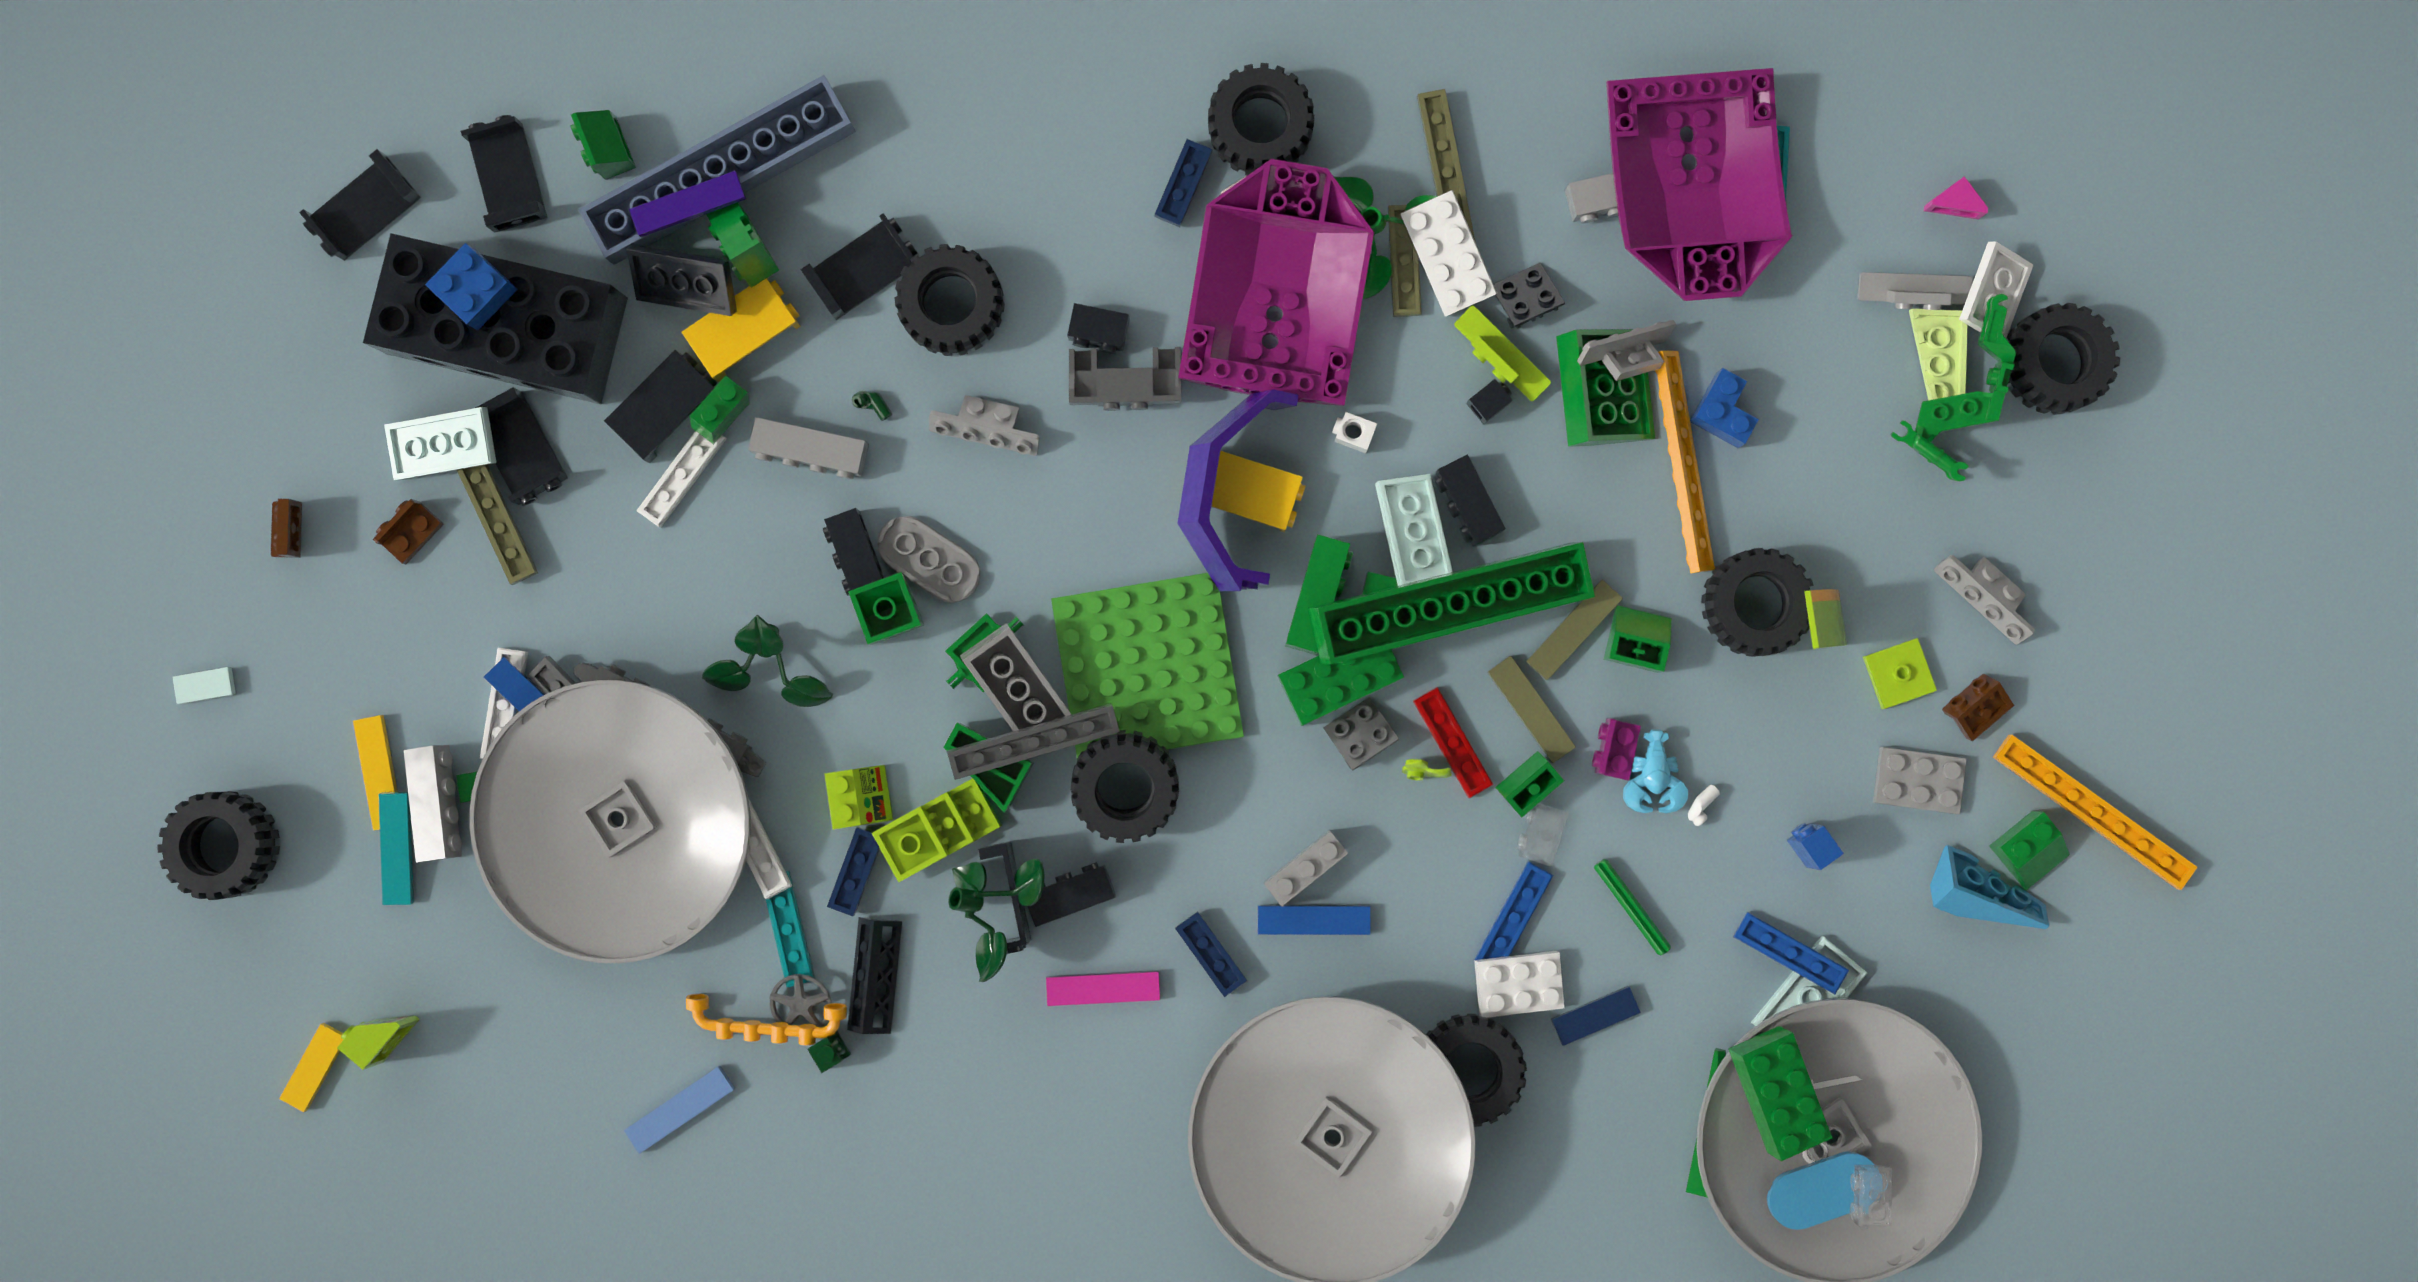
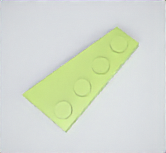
[1909,309,1968,400]

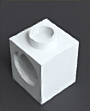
[1332,412,1377,453]

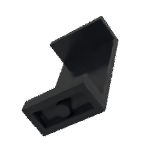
[460,115,548,233]
[299,149,421,261]
[800,213,918,320]
[604,350,718,463]
[475,387,568,506]
[978,841,1031,954]

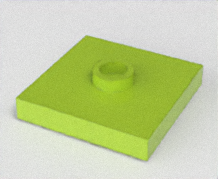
[1863,638,1937,709]

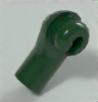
[851,391,892,421]

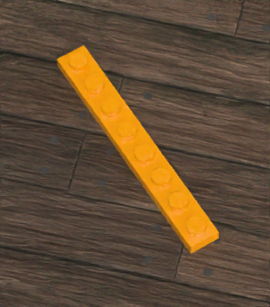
[1655,350,1715,573]
[1993,735,2198,890]

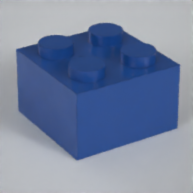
[425,243,517,330]

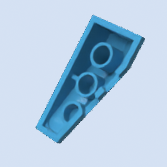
[1930,845,2050,929]

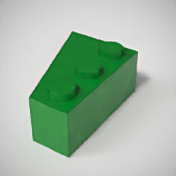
[706,202,779,288]
[943,723,1034,813]

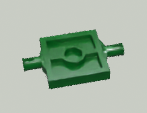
[945,613,1024,693]

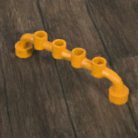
[686,994,847,1045]

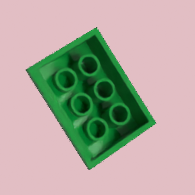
[1556,329,1655,447]

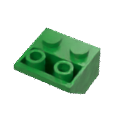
[570,110,636,180]
[1603,605,1672,673]

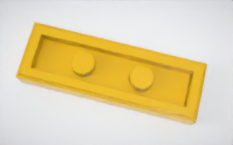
[279,1023,343,1112]

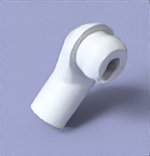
[1688,785,1720,826]

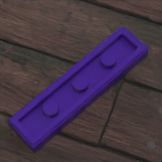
[629,171,746,237]

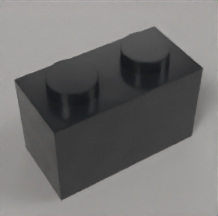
[1067,303,1130,354]

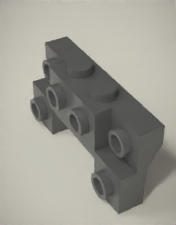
[1069,347,1182,411]

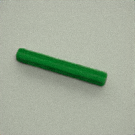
[1594,859,1671,956]

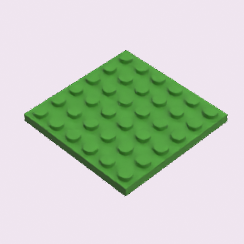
[1051,573,1244,759]

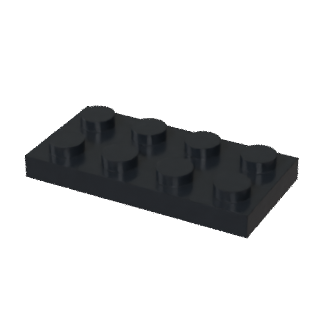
[626,245,737,316]

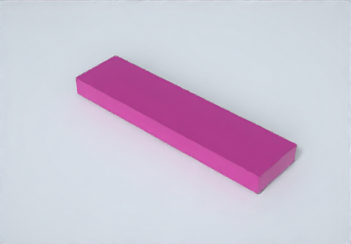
[1046,971,1160,1006]

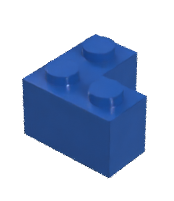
[1690,368,1759,448]

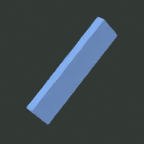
[624,1066,735,1154]

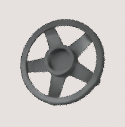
[769,974,832,1027]

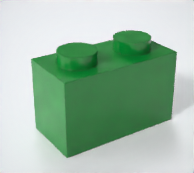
[689,375,749,445]
[1495,751,1565,818]

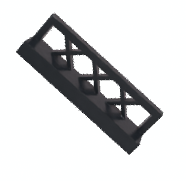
[847,917,902,1034]

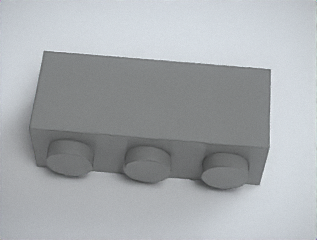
[1264,830,1348,906]

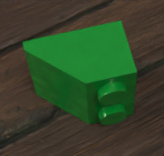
[848,572,924,645]
[1989,811,2070,890]

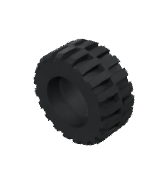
[1208,63,1315,175]
[894,244,1005,356]
[2007,303,2120,415]
[1701,548,1814,657]
[1070,730,1179,843]
[157,791,280,900]
[1426,1013,1527,1127]

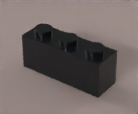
[1434,454,1506,546]
[823,508,884,596]
[1028,862,1116,927]

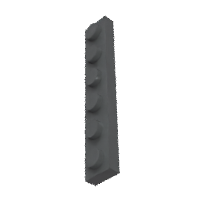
[947,703,1120,780]

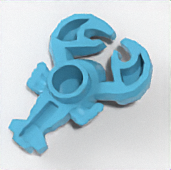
[1623,729,1688,814]

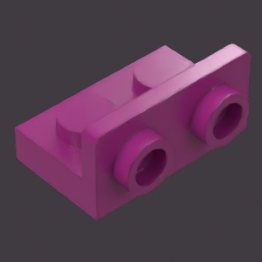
[1592,718,1641,781]

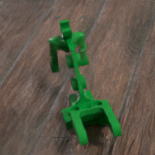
[1890,294,2016,482]

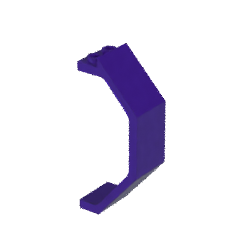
[1177,389,1299,592]

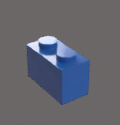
[1787,823,1844,870]

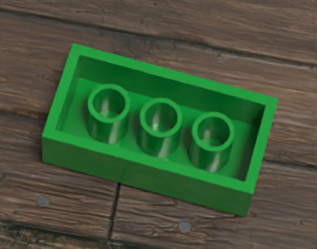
[1285,534,1353,655]
[1277,649,1404,726]
[1728,1026,1832,1162]

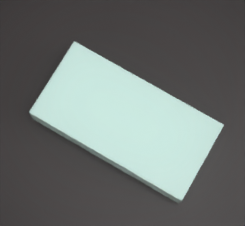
[173,667,236,704]

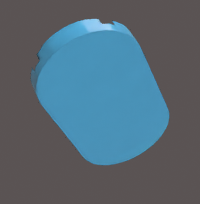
[1767,1152,1880,1230]

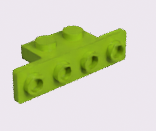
[1454,305,1551,401]

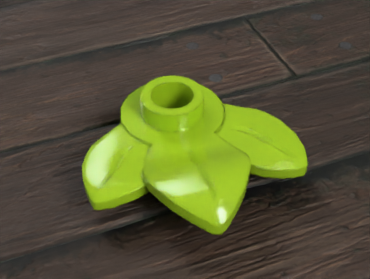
[1402,759,1452,781]

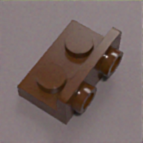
[271,499,302,558]
[373,499,444,565]
[1942,674,2015,742]

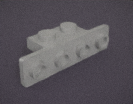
[1858,272,1973,310]
[1577,320,1677,381]
[929,395,1040,456]
[1934,555,2035,645]

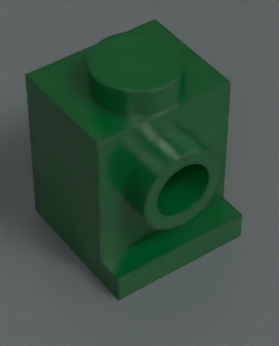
[807,1031,851,1073]

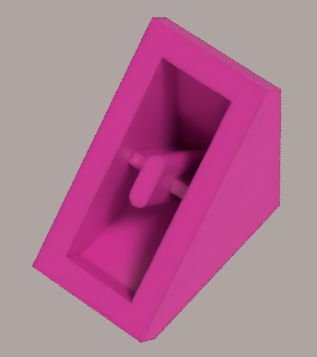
[1924,176,1988,220]

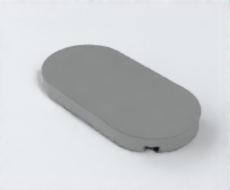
[878,516,980,603]

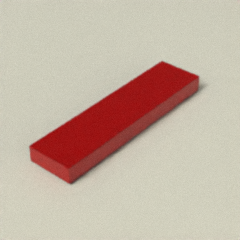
[1413,687,1494,798]

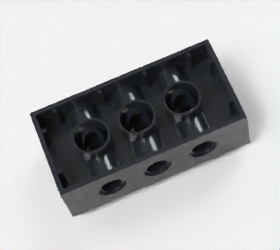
[363,233,628,405]

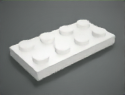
[1401,190,1497,317]

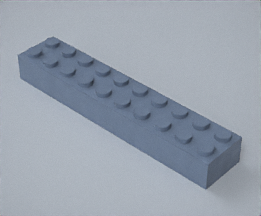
[578,75,856,265]

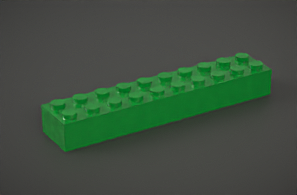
[1308,542,1595,665]

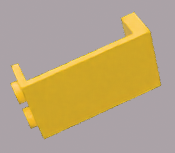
[681,278,801,382]
[1211,451,1306,533]

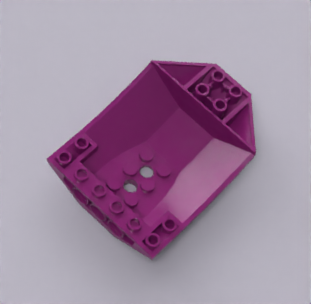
[1606,68,1793,301]
[1178,159,1374,406]

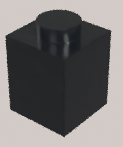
[1466,379,1512,425]

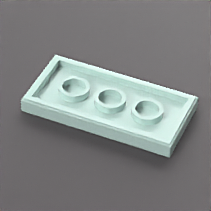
[385,407,496,480]
[1375,474,1453,585]
[1751,936,1867,1026]

